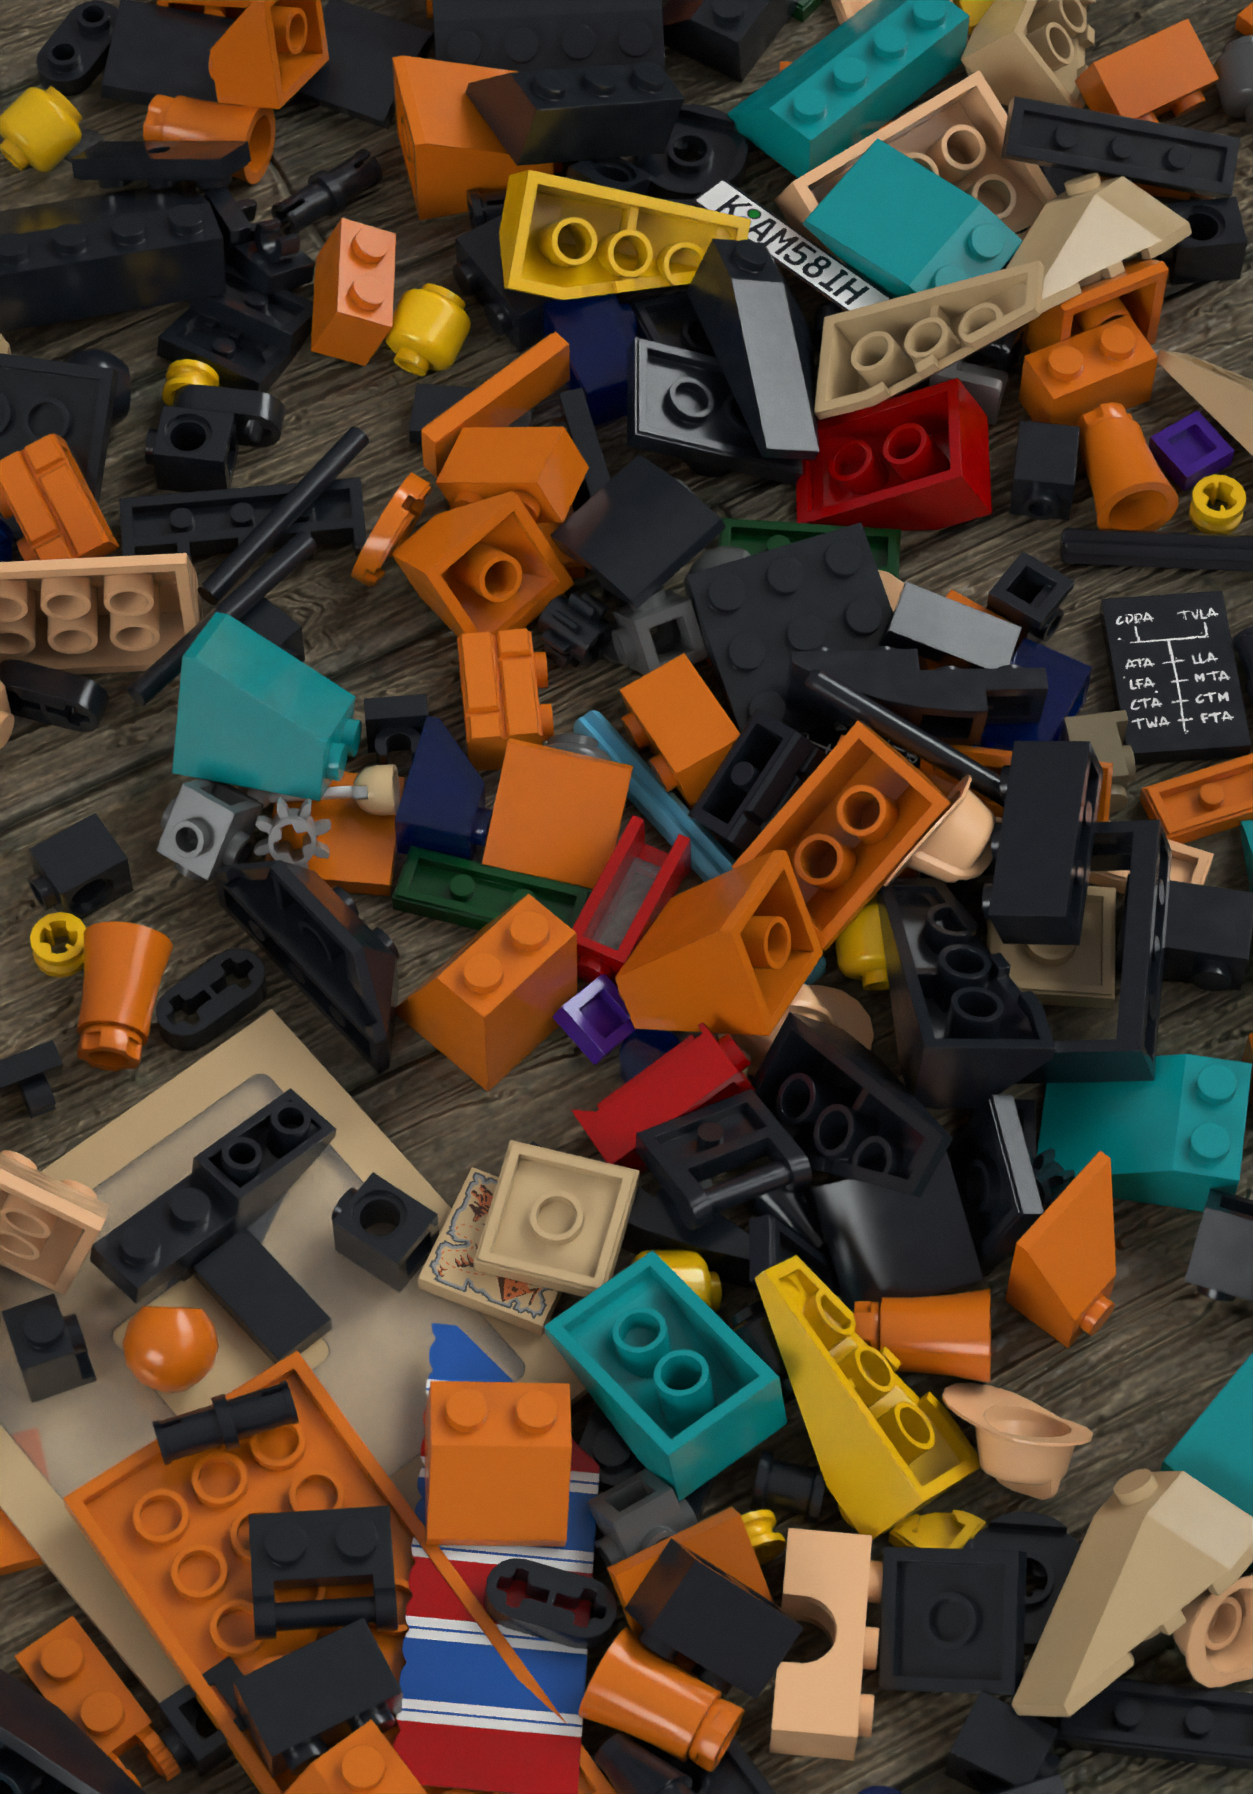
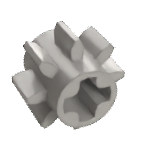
[254,797,331,869]

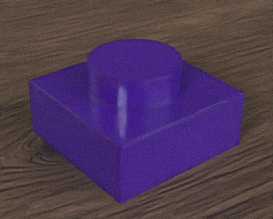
[1148,410,1234,491]
[552,974,639,1065]

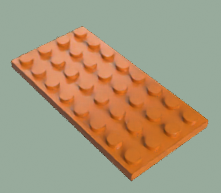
[63,1350,617,1794]

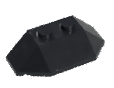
[214,860,399,1075]

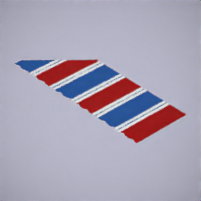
[393,1323,600,1794]

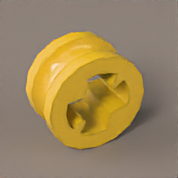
[162,359,219,406]
[1189,475,1246,534]
[30,912,86,978]
[741,1510,786,1566]

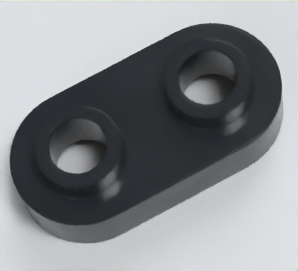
[36,1,118,96]

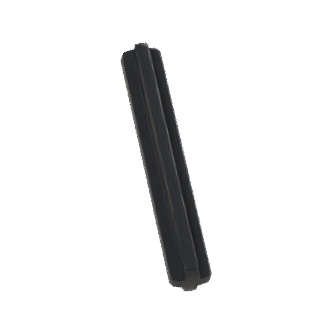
[1060,528,1253,571]

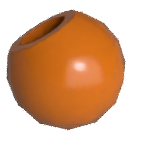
[122,1306,219,1394]

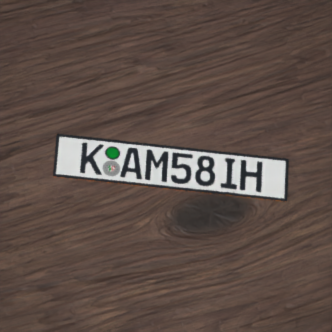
[692,178,893,311]

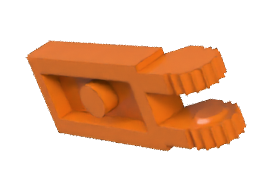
[14,1615,181,1788]

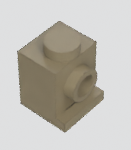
[1060,710,1136,814]

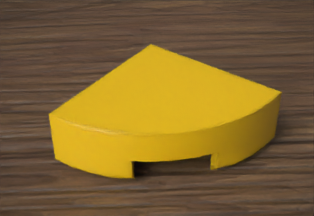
[888,1510,986,1549]

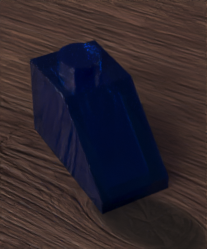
[395,716,493,861]

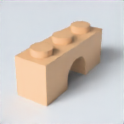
[769,1528,883,1761]

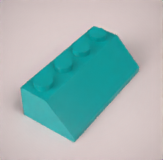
[726,0,970,178]

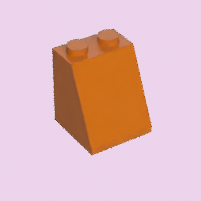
[392,55,563,221]
[615,850,823,1036]
[395,893,577,1092]

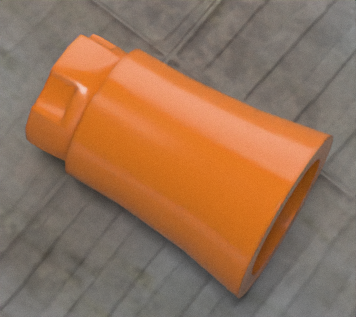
[143,95,276,184]
[1076,402,1179,531]
[77,921,173,1071]
[854,1288,991,1383]
[578,1627,745,1772]

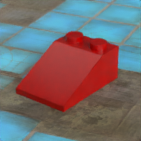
[796,378,992,531]

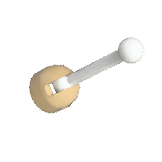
[247,764,400,816]

